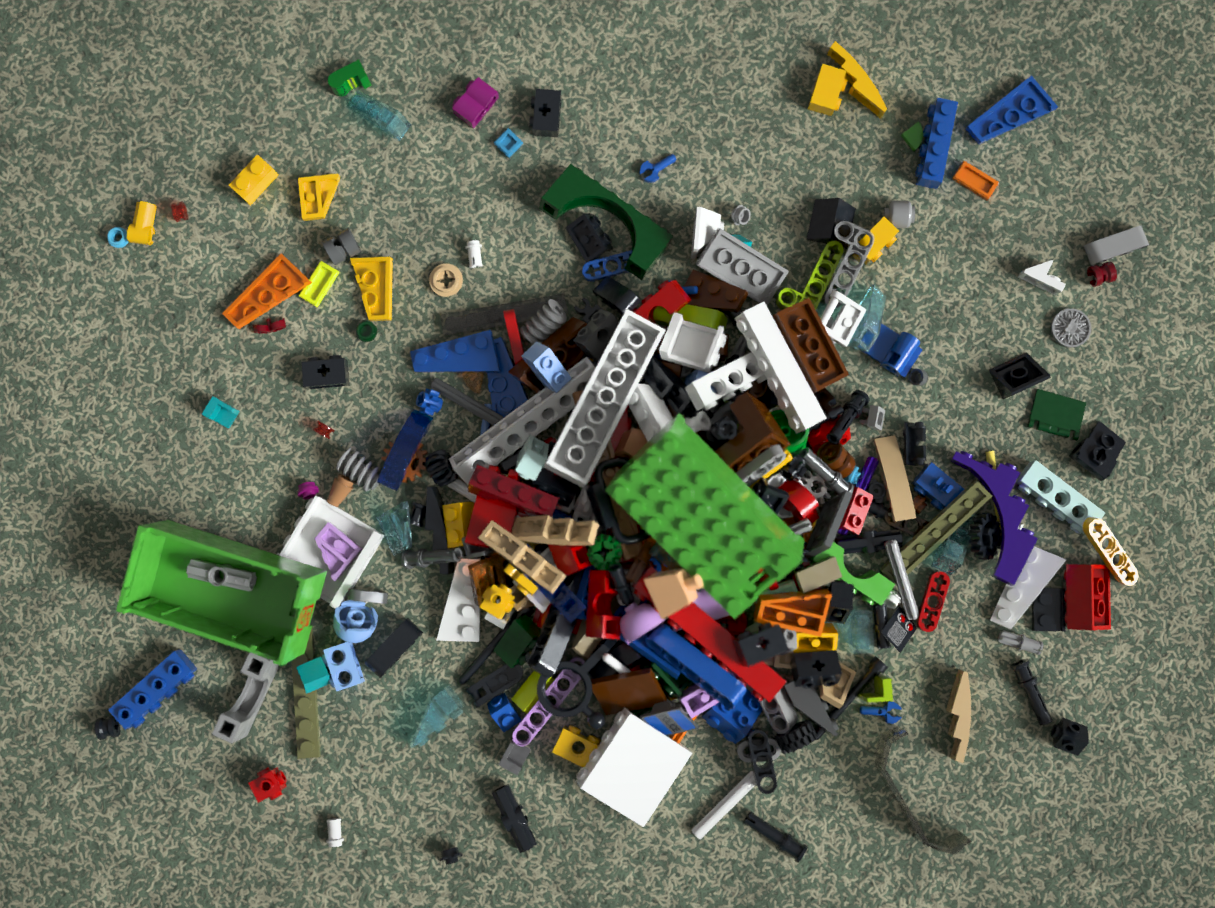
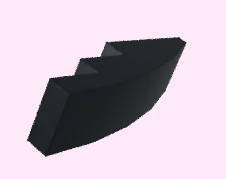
[642,356,714,419]
[425,487,454,574]

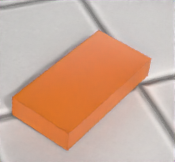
[952,161,999,201]

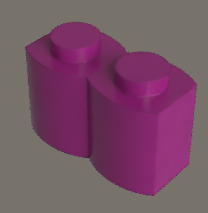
[452,77,499,129]

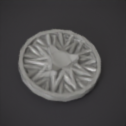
[1051,309,1091,348]

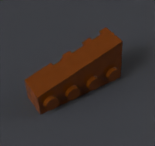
[508,317,599,394]

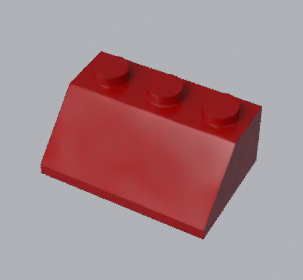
[1064,564,1111,631]

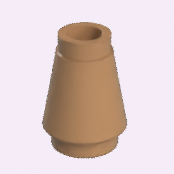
[327,474,354,507]

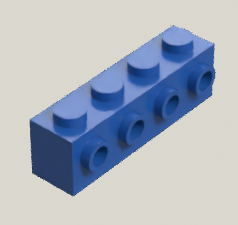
[915,98,958,189]
[108,650,198,730]

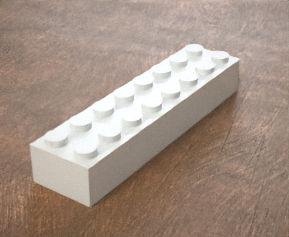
[544,309,665,488]

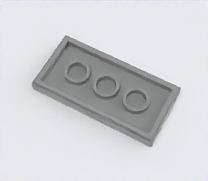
[695,227,789,306]

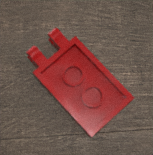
[465,465,521,549]

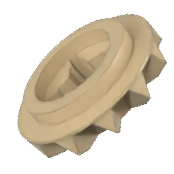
[429,264,463,297]

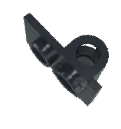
[1069,421,1126,481]

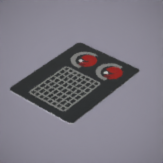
[881,607,917,653]

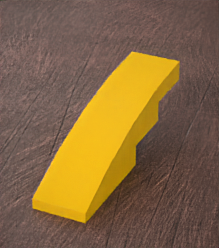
[827,41,887,119]

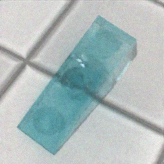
[347,90,411,141]
[848,284,886,352]
[932,513,977,575]
[410,685,465,748]

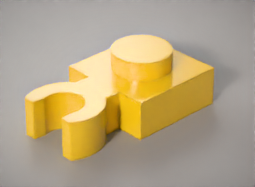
[504,564,538,596]

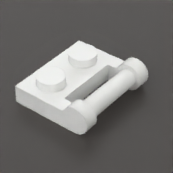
[820,290,867,347]

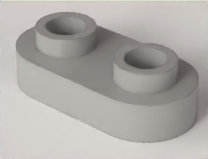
[737,737,781,762]

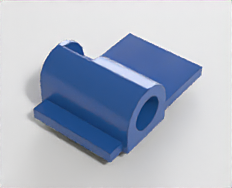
[858,320,923,378]

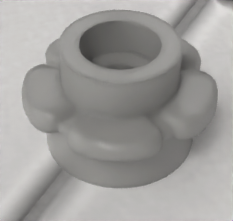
[731,205,751,225]

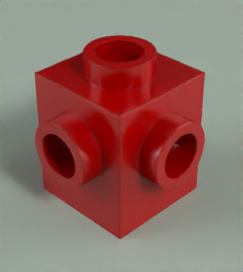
[248,767,287,803]

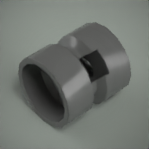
[322,228,361,265]

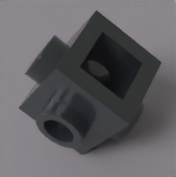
[1051,718,1089,756]

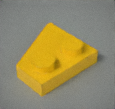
[298,174,340,221]

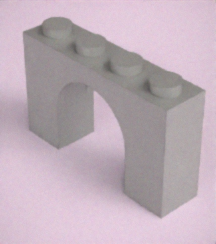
[212,652,279,743]

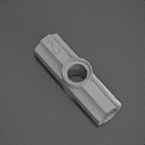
[186,559,257,592]

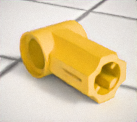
[127,201,157,245]

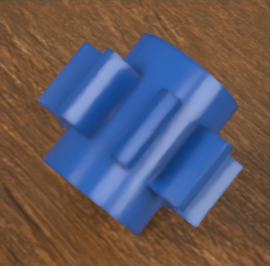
[416,388,443,416]

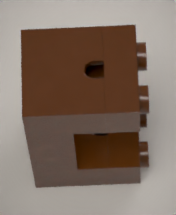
[772,298,849,393]
[696,392,791,473]

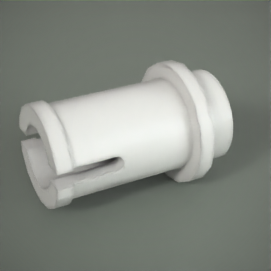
[465,240,483,268]
[326,818,344,847]

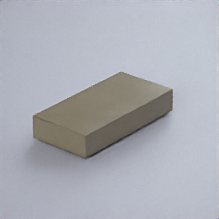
[794,556,842,594]

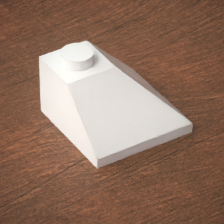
[691,207,724,259]

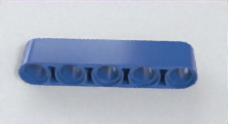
[646,624,747,709]

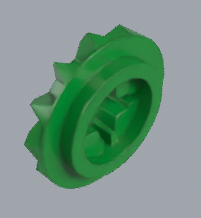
[587,534,622,570]

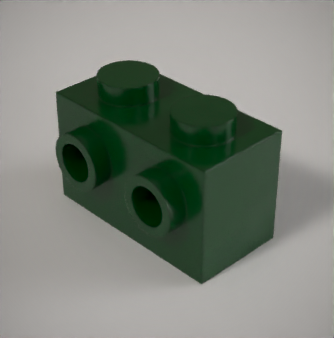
[493,615,541,668]

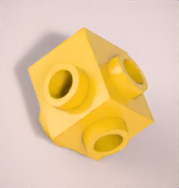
[480,584,515,619]

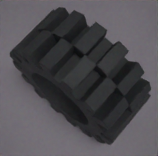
[775,720,818,754]

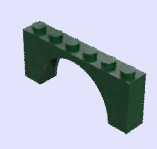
[539,164,673,281]

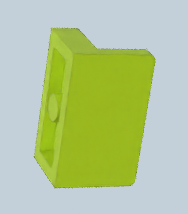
[858,675,893,703]

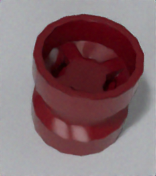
[1087,261,1117,287]

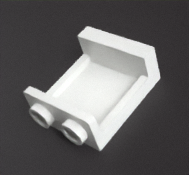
[659,312,727,373]

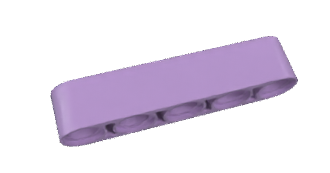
[512,656,585,746]

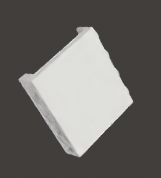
[277,496,385,609]
[576,707,692,827]

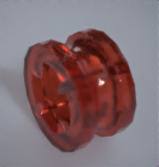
[171,201,188,222]
[313,421,335,439]

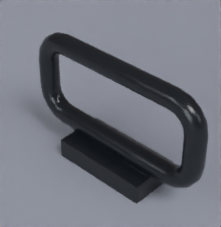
[586,457,650,545]

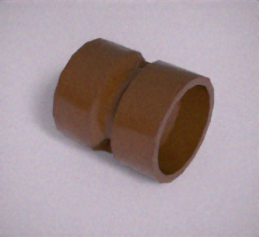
[817,441,855,478]

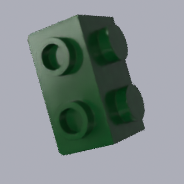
[645,661,692,698]

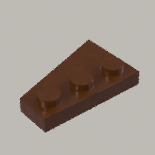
[684,269,749,312]

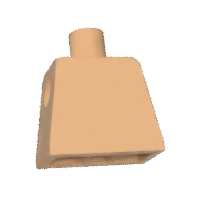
[644,568,703,620]

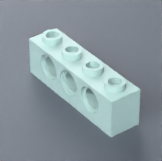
[1016,460,1105,534]

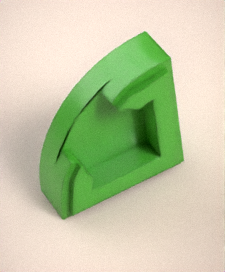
[901,121,923,152]

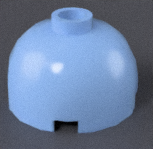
[333,600,378,643]

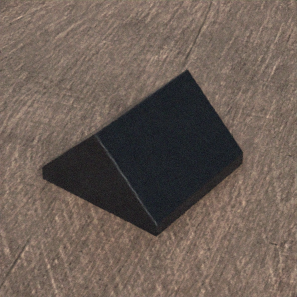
[806,198,856,249]
[989,352,1050,399]

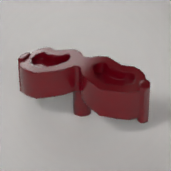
[253,318,286,334]

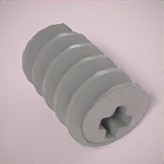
[520,299,567,344]
[336,448,386,492]

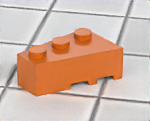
[753,589,832,637]

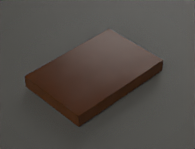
[591,668,667,715]

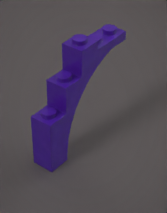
[951,451,1038,586]

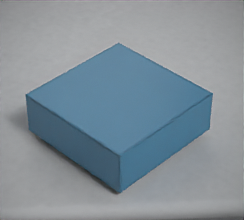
[494,128,523,158]

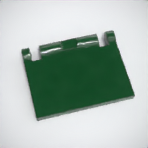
[1027,389,1087,441]

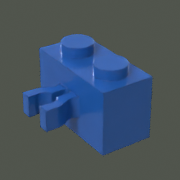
[911,462,964,510]

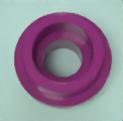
[297,482,319,500]

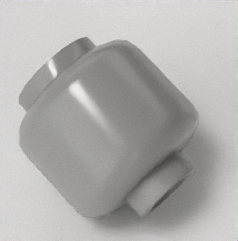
[884,200,915,228]

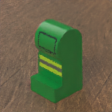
[327,60,372,97]

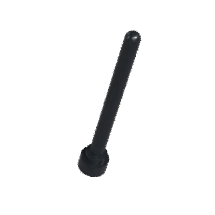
[459,607,534,685]
[815,656,888,740]

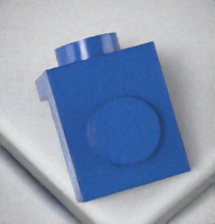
[487,693,522,732]

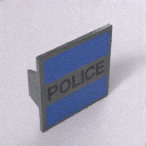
[640,701,699,736]

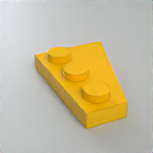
[350,257,393,321]

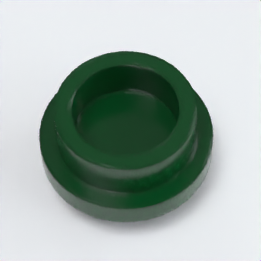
[356,321,378,342]

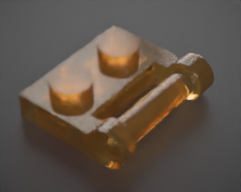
[468,552,510,607]

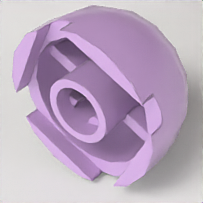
[620,602,665,644]

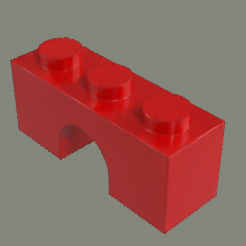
[632,280,691,325]
[586,570,621,639]

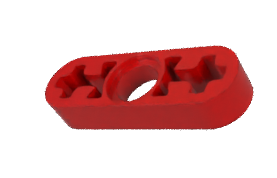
[503,309,524,365]
[916,571,950,632]

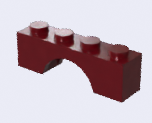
[468,465,559,517]

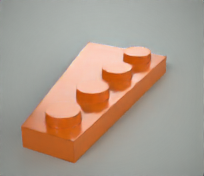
[222,253,312,329]

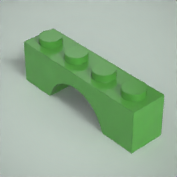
[809,542,895,606]

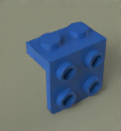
[701,688,763,744]

